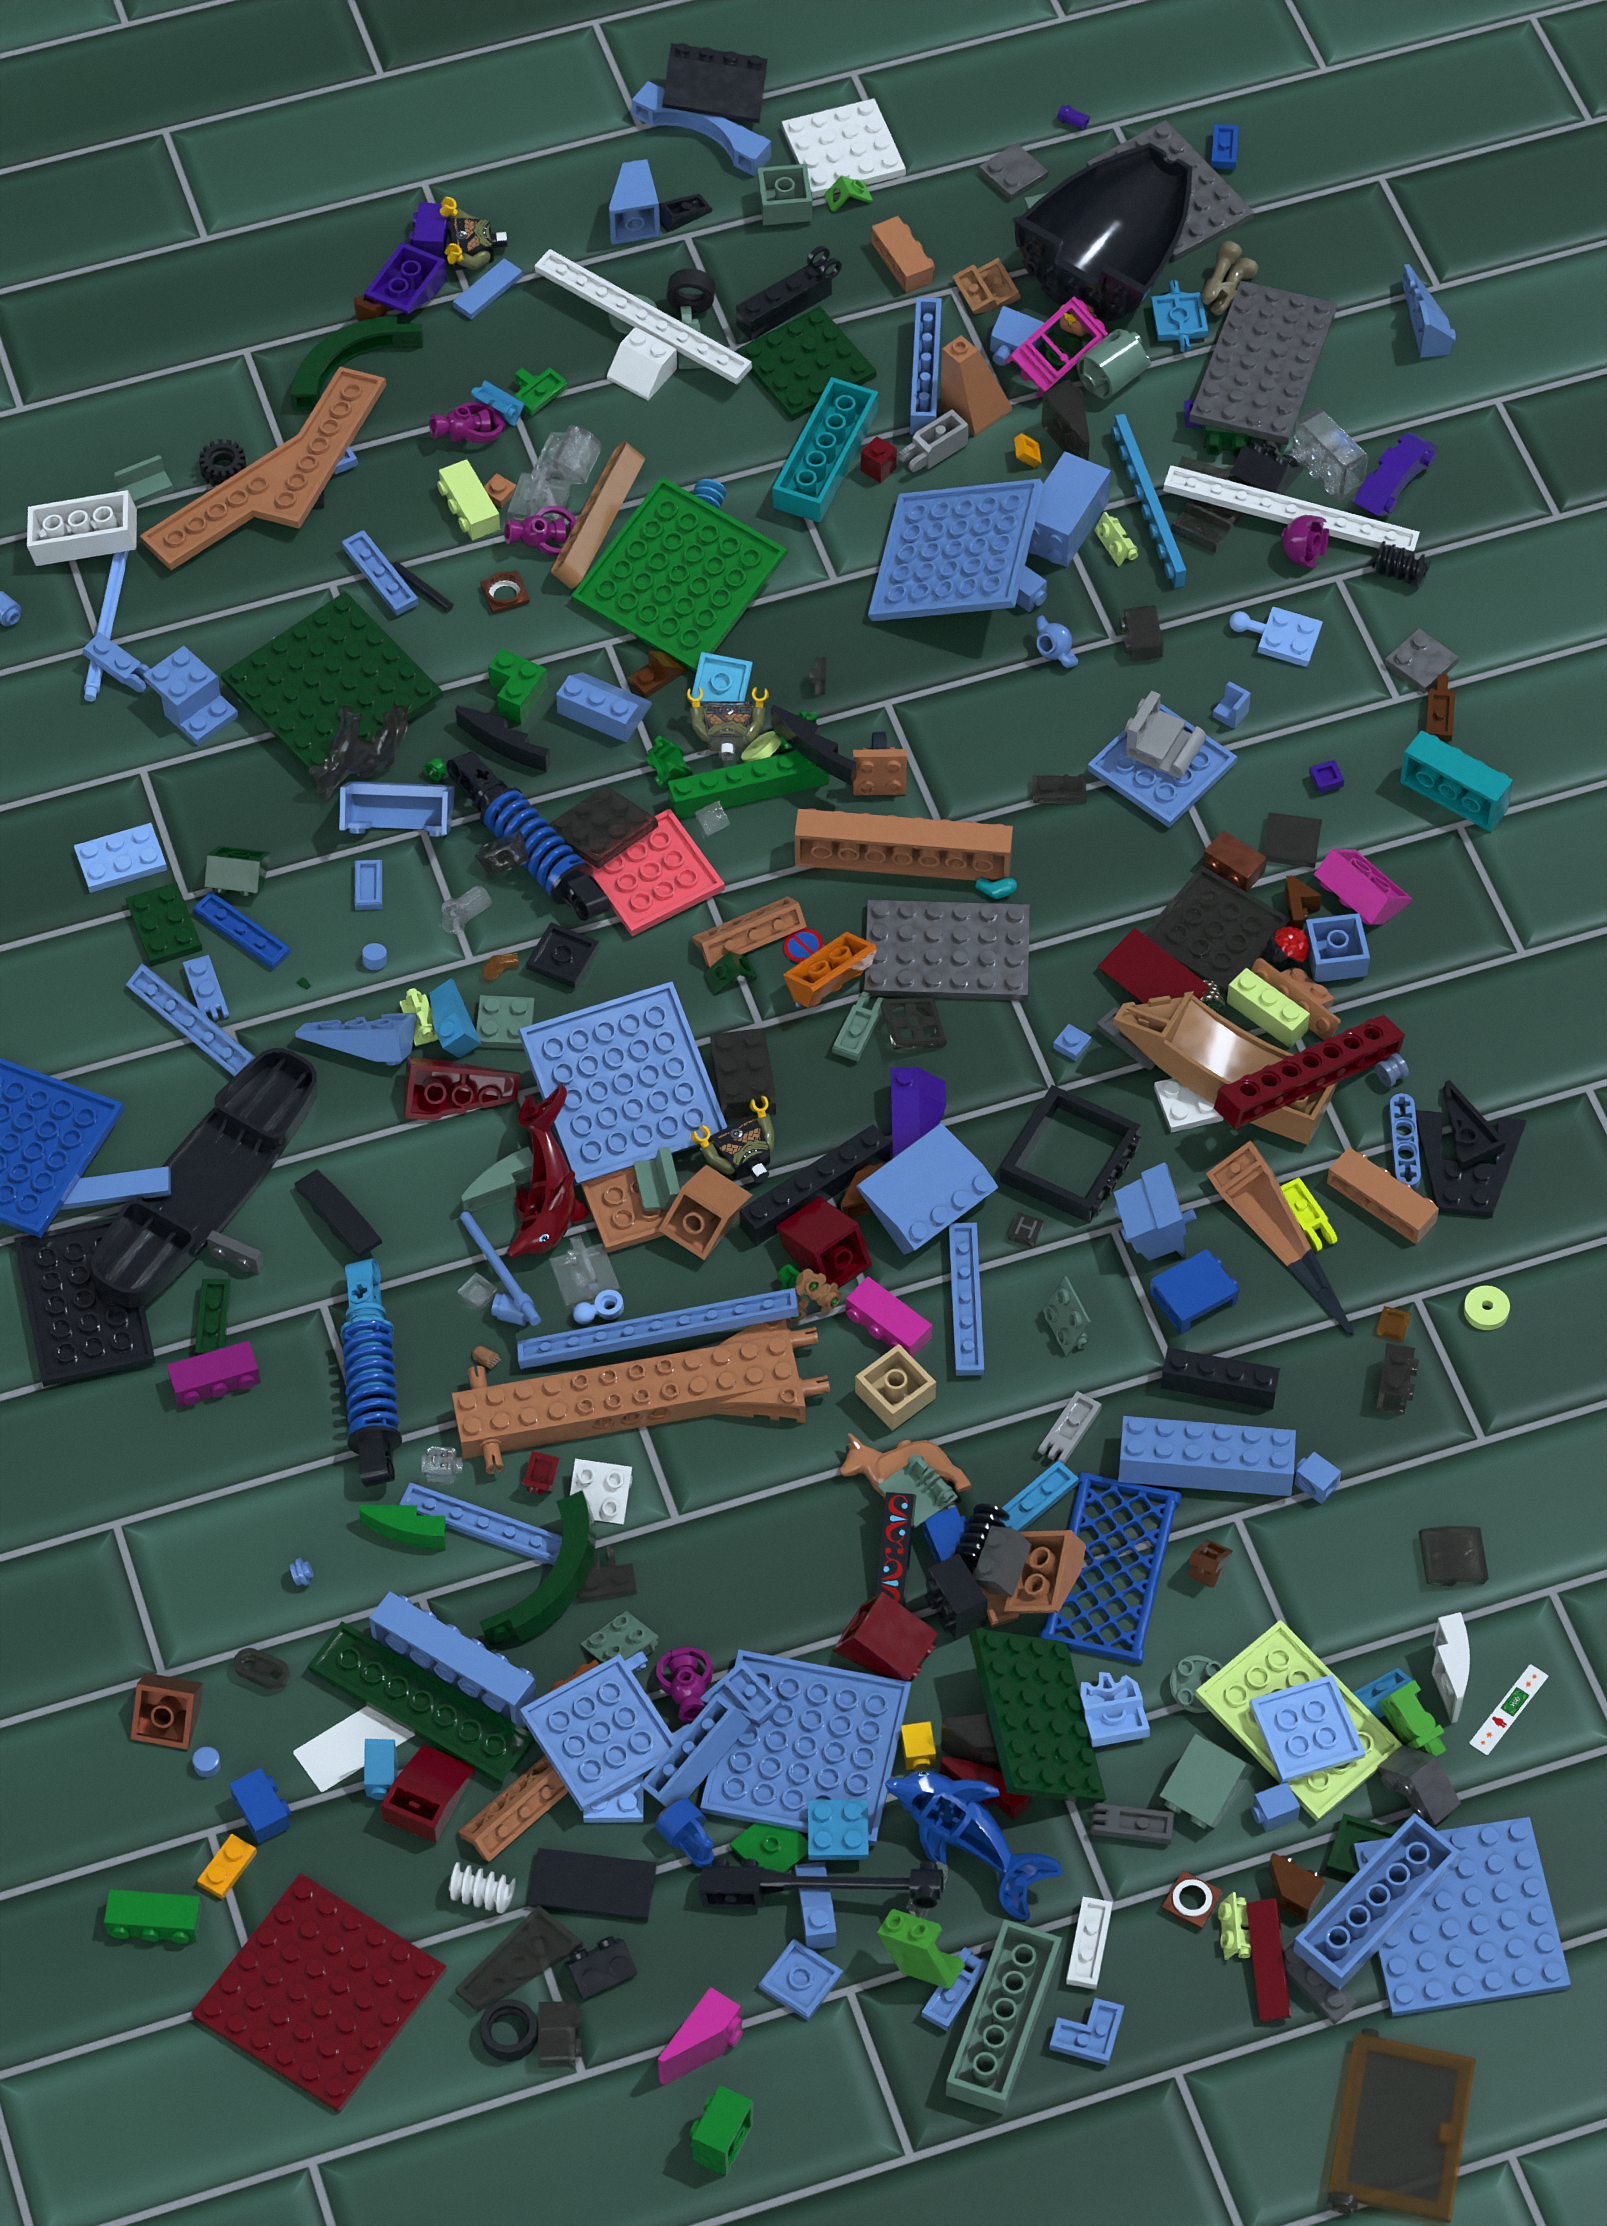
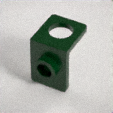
[704,951,758,994]

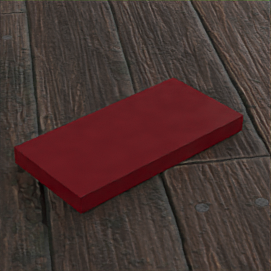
[1098,927,1210,1004]

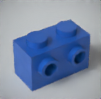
[229,1768,292,1844]

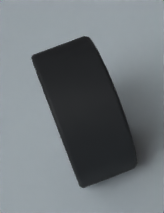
[666,268,716,313]
[479,1999,539,2062]

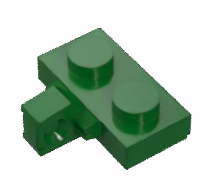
[514,367,568,416]

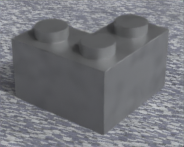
[1377,1745,1461,1825]

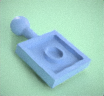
[1230,607,1323,667]

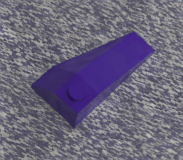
[890,1067,946,1158]

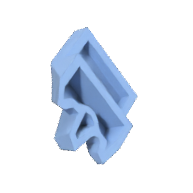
[1081,1672,1150,1747]

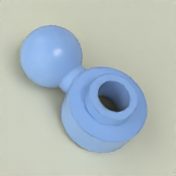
[573,1290,624,1325]

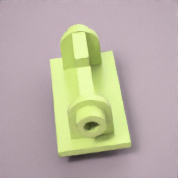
[1094,512,1138,567]
[399,989,439,1046]
[1218,1892,1252,1960]

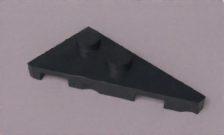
[1443,1080,1506,1170]

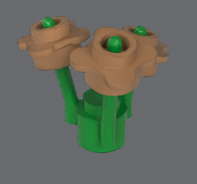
[778,1264,842,1322]

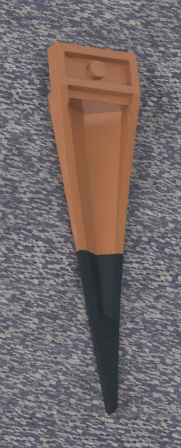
[1206,1141,1354,1335]

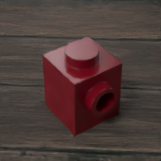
[861,436,897,483]

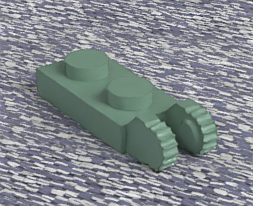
[832,991,885,1062]

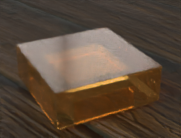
[1376,1306,1411,1341]

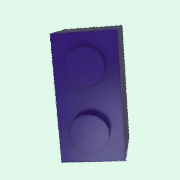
[409,202,450,259]

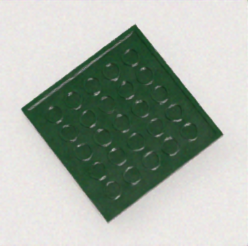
[220,591,443,781]

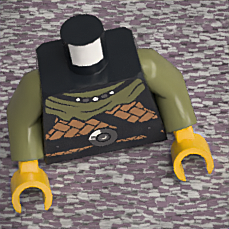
[440,197,508,271]
[690,1096,774,1183]

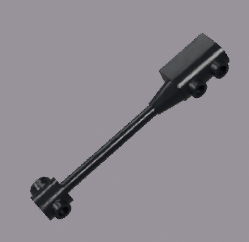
[699,1858,944,1909]

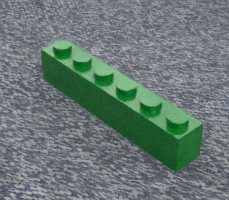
[668,751,829,820]

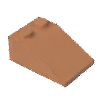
[1004,1530,1086,1614]

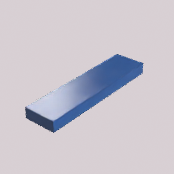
[193,891,291,970]

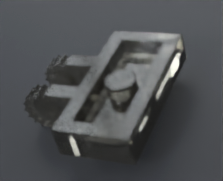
[578,1546,637,1603]

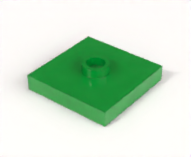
[730,1822,808,1873]

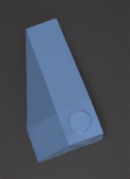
[1402,264,1456,358]
[295,1013,417,1065]

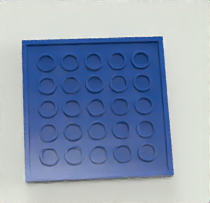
[0,1058,125,1238]

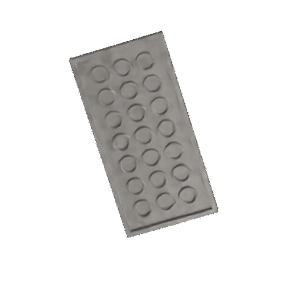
[1189,280,1338,445]

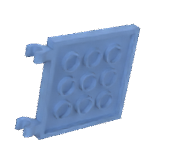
[519,1651,690,1811]

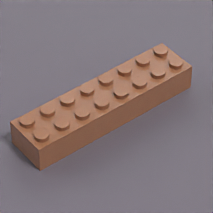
[795,808,1013,882]

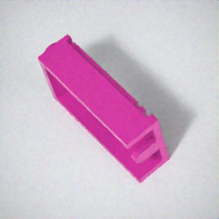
[1004,297,1108,398]

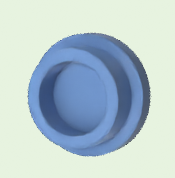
[290,1558,314,1586]

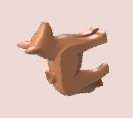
[840,1433,972,1508]

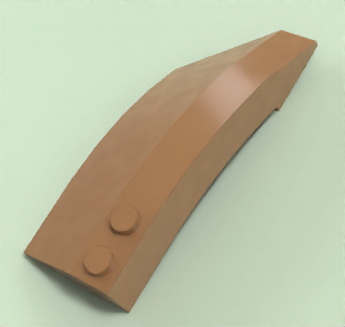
[1113,991,1338,1145]

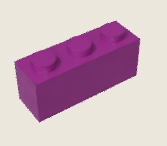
[167,1341,261,1407]

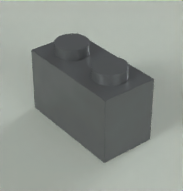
[973,1526,1032,1597]

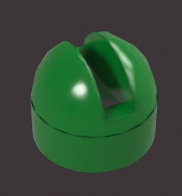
[424,757,447,781]

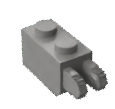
[898,409,969,472]

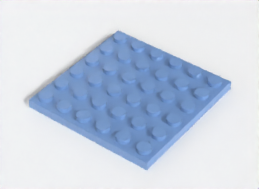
[868,479,1044,621]
[518,981,727,1186]
[700,1650,911,1846]
[1354,1817,1571,2017]

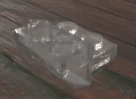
[533,425,602,484]

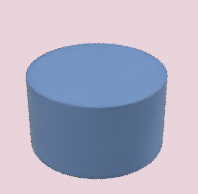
[362,943,387,970]
[193,1747,221,1777]

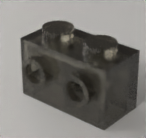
[1376,1343,1419,1414]

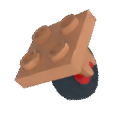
[853,732,907,795]

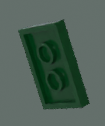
[125,882,202,967]

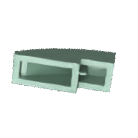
[461,1146,533,1213]

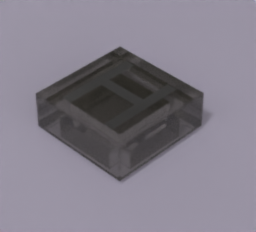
[1008,1212,1044,1248]

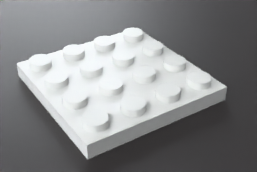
[781,99,906,199]

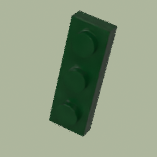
[195,1279,231,1356]

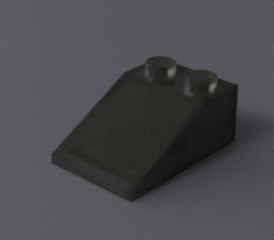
[1041,380,1090,461]

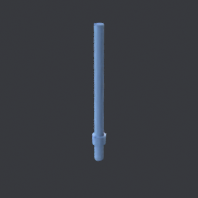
[460,1211,541,1326]

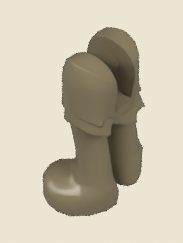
[1201,241,1258,316]

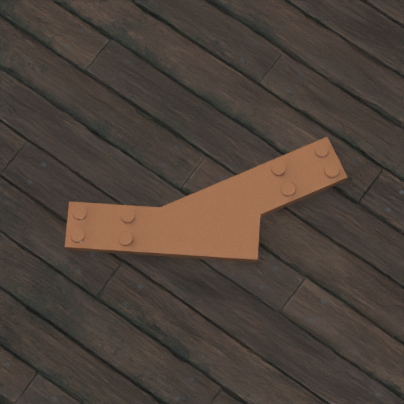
[140,367,386,570]

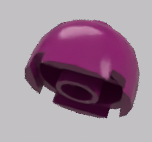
[1281,515,1329,568]

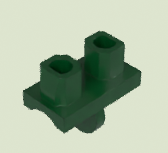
[1203,425,1251,458]

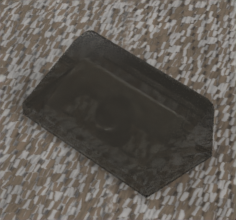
[475,830,529,877]

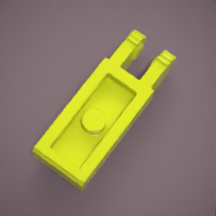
[1280,1178,1338,1252]

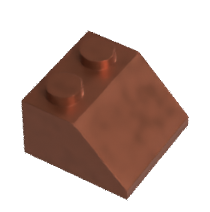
[131,1673,203,1750]

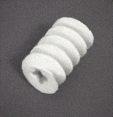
[449,1862,515,1913]

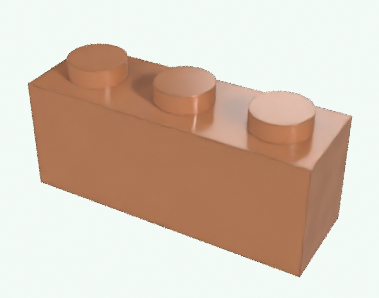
[871,216,935,294]

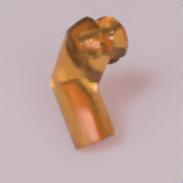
[483,953,519,980]

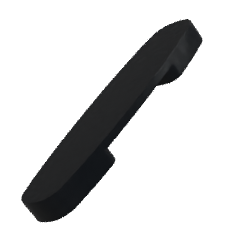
[91,1048,317,1307]

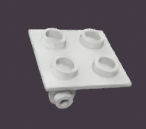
[570,1459,632,1524]

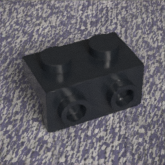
[564,1936,638,1999]

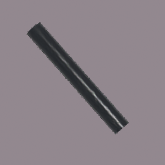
[392,561,454,612]

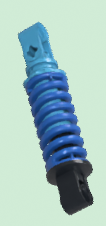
[340,1258,402,1488]

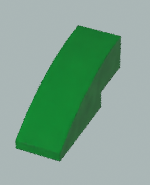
[359,1505,447,1550]

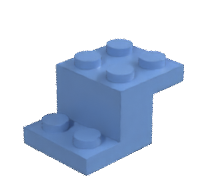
[143,646,239,746]

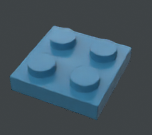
[808,1800,869,1860]

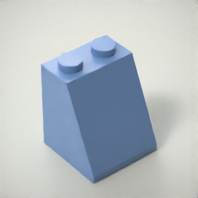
[609,159,660,245]

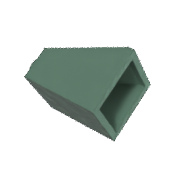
[1160,1733,1255,1829]

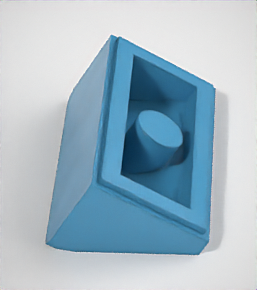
[1352,1668,1417,1719]

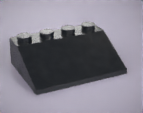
[662,43,768,123]

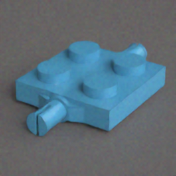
[1151,280,1208,352]

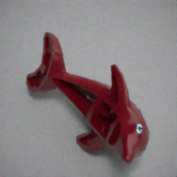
[508,1083,589,1258]

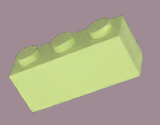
[437,459,500,540]
[1227,968,1310,1048]

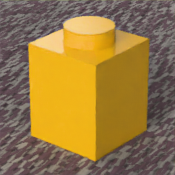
[901,1722,936,1771]

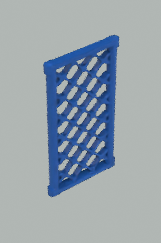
[1039,1472,1182,1664]

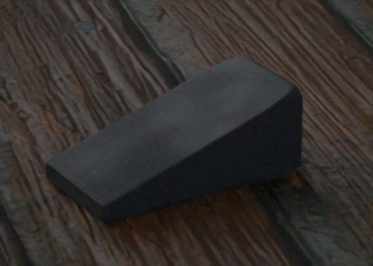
[659,193,713,232]

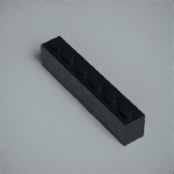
[739,1124,890,1247]

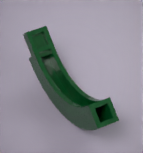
[291,316,423,411]
[479,1490,596,1645]

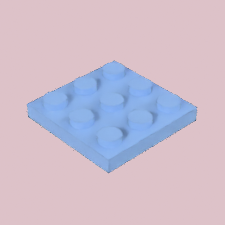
[1249,1674,1366,1784]

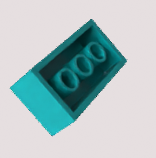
[1400,730,1513,832]

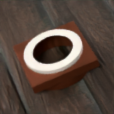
[480,570,530,614]
[1162,1870,1223,1929]

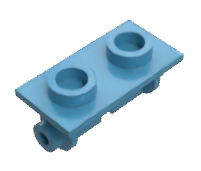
[471,380,525,426]

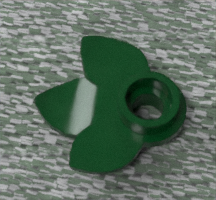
[1043,332,1083,370]

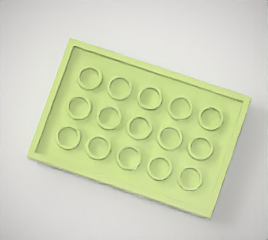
[1195,1620,1402,1822]

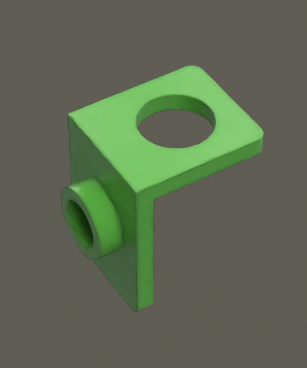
[825,175,873,212]

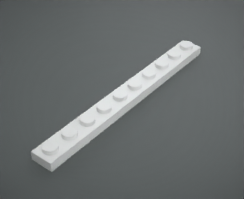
[535,249,752,384]
[1163,465,1420,556]

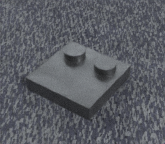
[979,143,1048,202]
[1384,628,1459,694]

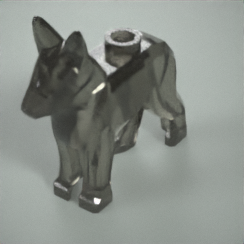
[308,705,409,803]

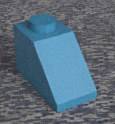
[364,1739,399,1800]

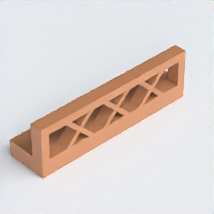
[691,896,807,967]
[458,1755,569,1862]

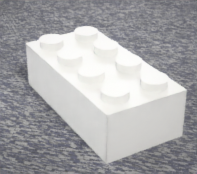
[27,490,137,566]

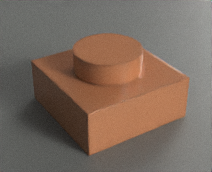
[484,473,517,508]

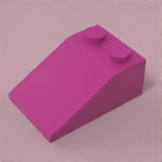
[658,1987,743,2085]

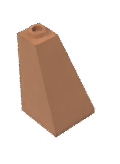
[940,335,1012,437]

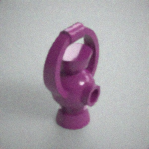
[429,402,506,443]
[504,506,577,556]
[656,1646,713,1724]

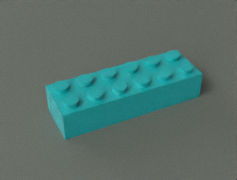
[772,377,878,523]

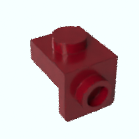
[521,1451,561,1495]

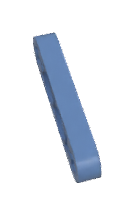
[1389,1093,1421,1191]

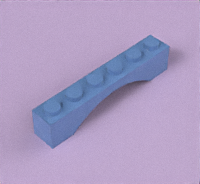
[632,81,771,176]

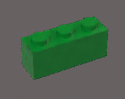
[104,1889,202,1944]

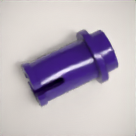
[1057,104,1090,130]

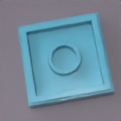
[690,652,753,713]

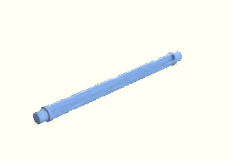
[84,551,129,702]

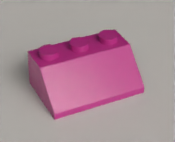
[1314,849,1412,925]

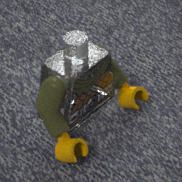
[687,687,769,761]

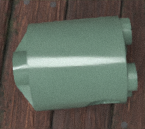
[1076,329,1151,399]

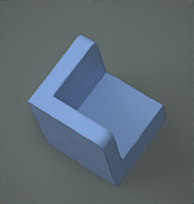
[1212,682,1251,729]

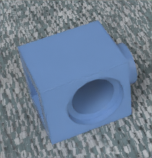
[1294,1452,1341,1504]

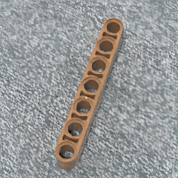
[551,441,645,589]

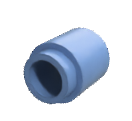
[0,591,22,626]
[491,1292,535,1326]

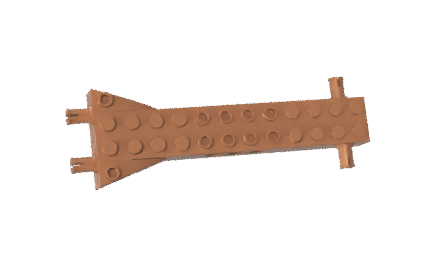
[452,1319,830,1474]

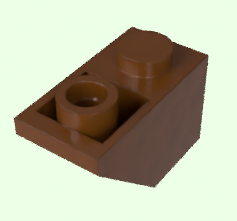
[1268,1853,1326,1922]

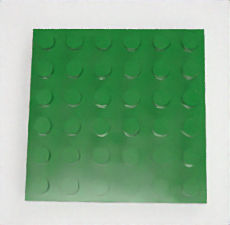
[571,476,788,673]

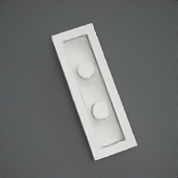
[1066,1897,1113,1990]

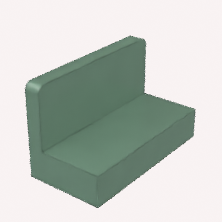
[113,455,174,507]
[633,1147,680,1211]

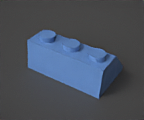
[556,672,652,743]

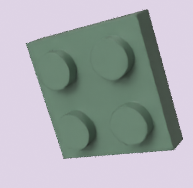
[476,995,535,1049]

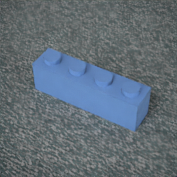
[640,1693,751,1807]

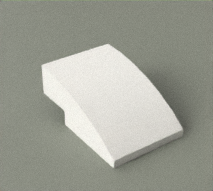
[1432,1612,1470,1724]

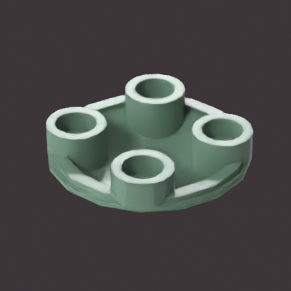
[1170,1655,1223,1714]

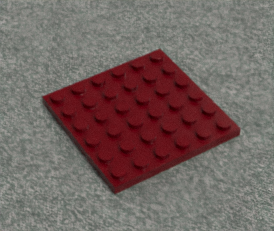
[191,1873,447,2114]

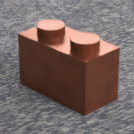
[1203,830,1267,893]

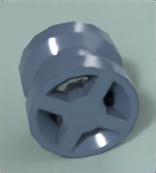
[1375,1053,1409,1087]

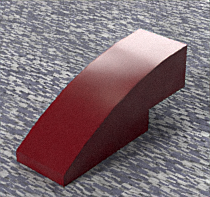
[940,1757,1031,1820]

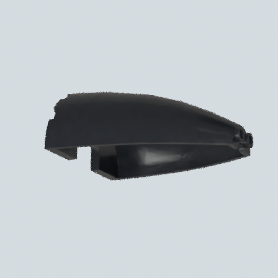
[1015,143,1192,321]

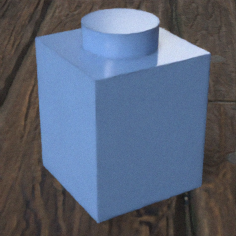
[1016,566,1047,612]
[1251,1782,1300,1832]

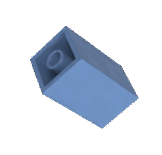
[1028,452,1111,567]

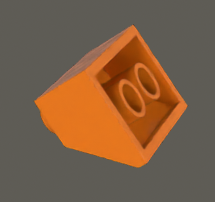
[783,932,877,1008]

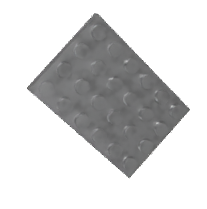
[1086,120,1255,262]
[864,900,1030,1001]

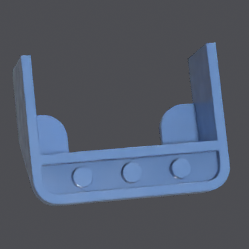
[339,782,454,837]

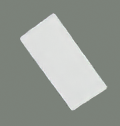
[293,1706,416,1792]

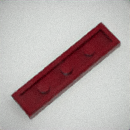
[1246,1898,1292,2023]

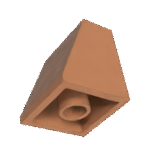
[658,1164,752,1261]

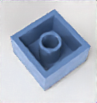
[1304,913,1370,982]

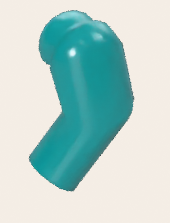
[975,876,1017,899]

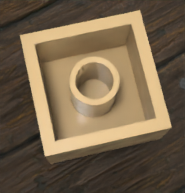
[855,1344,936,1431]

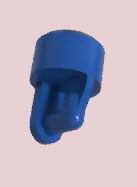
[655,1798,714,1868]

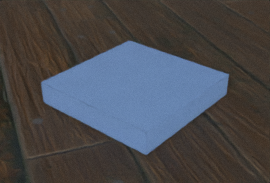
[759,1939,843,2021]

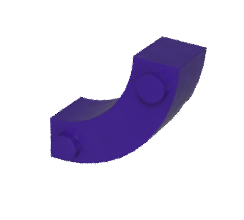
[1353,432,1438,516]

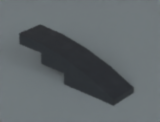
[455,705,550,773]
[771,705,856,785]
[294,1169,382,1258]

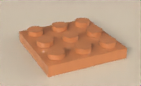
[580,1159,669,1253]

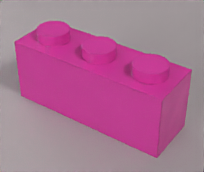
[846,1276,932,1358]

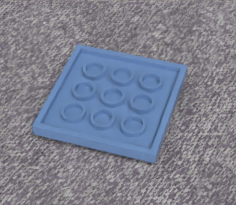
[1087,703,1237,828]

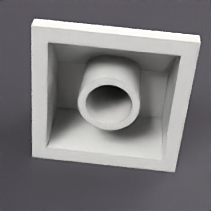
[607,327,677,401]

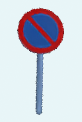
[783,928,824,1007]

